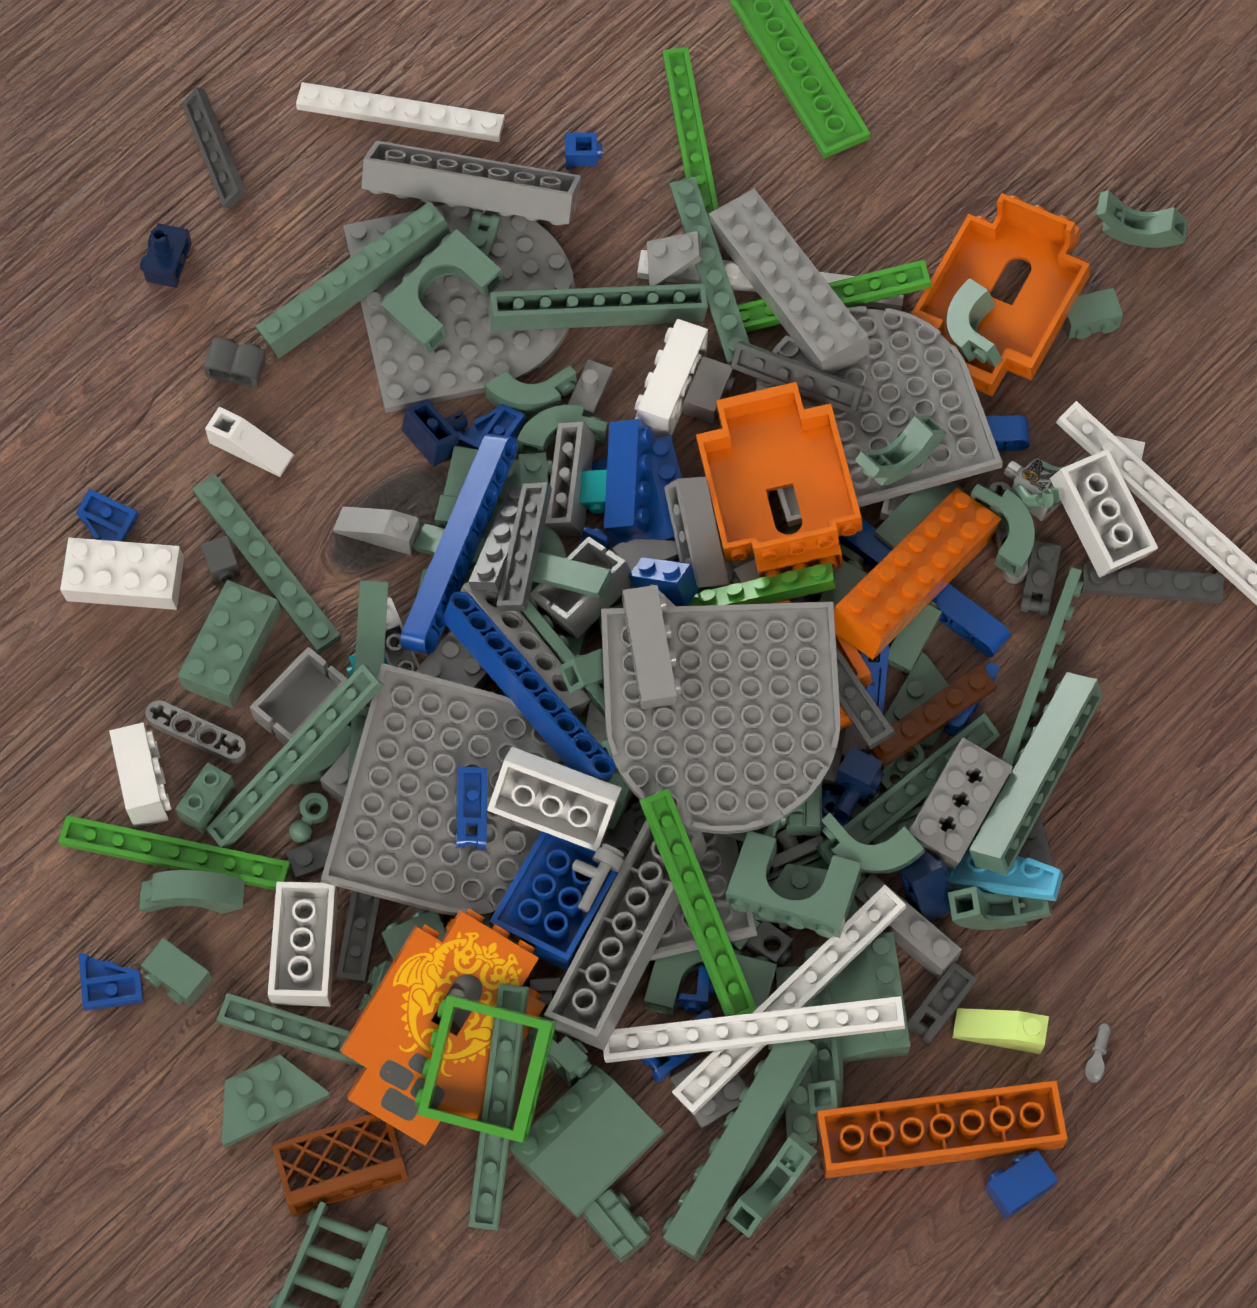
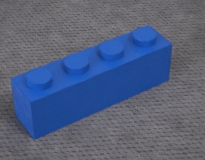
[604,419,653,536]

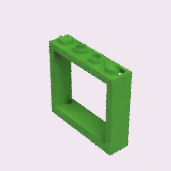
[415,995,557,1143]

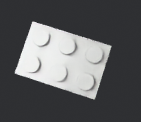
[109,723,172,829]

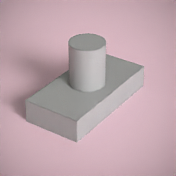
[568,360,613,417]
[769,829,823,873]

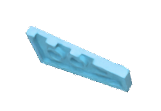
[945,845,1063,901]

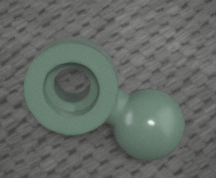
[289,793,330,843]

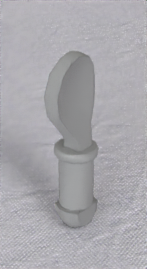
[1085,1023,1111,1083]

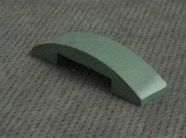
[874,481,963,550]
[805,991,843,1115]

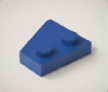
[456,404,527,450]
[76,489,139,542]
[79,953,144,1011]

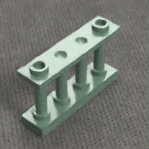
[269,1201,390,1308]

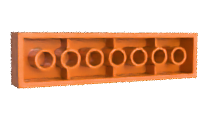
[834,487,1002,660]
[816,1080,1068,1179]

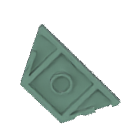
[884,652,949,749]
[753,864,859,925]
[222,1055,330,1148]

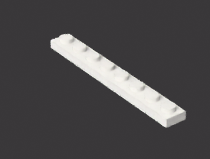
[296,82,505,142]

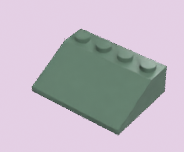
[804,932,910,1063]
[509,1065,664,1218]

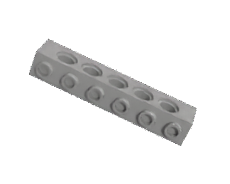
[460,582,590,718]

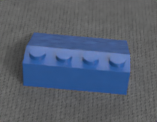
[592,435,682,548]
[489,831,622,971]

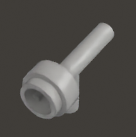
[572,844,624,913]

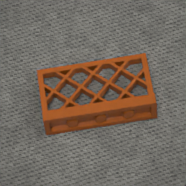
[272,1114,409,1217]

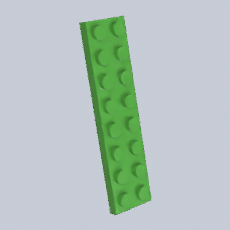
[729,0,871,159]

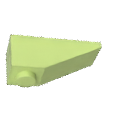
[952,1008,1049,1054]

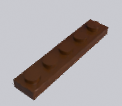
[866,665,997,768]

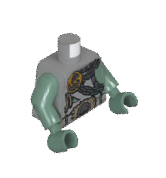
[1004,456,1087,521]

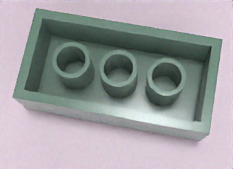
[178,580,281,708]

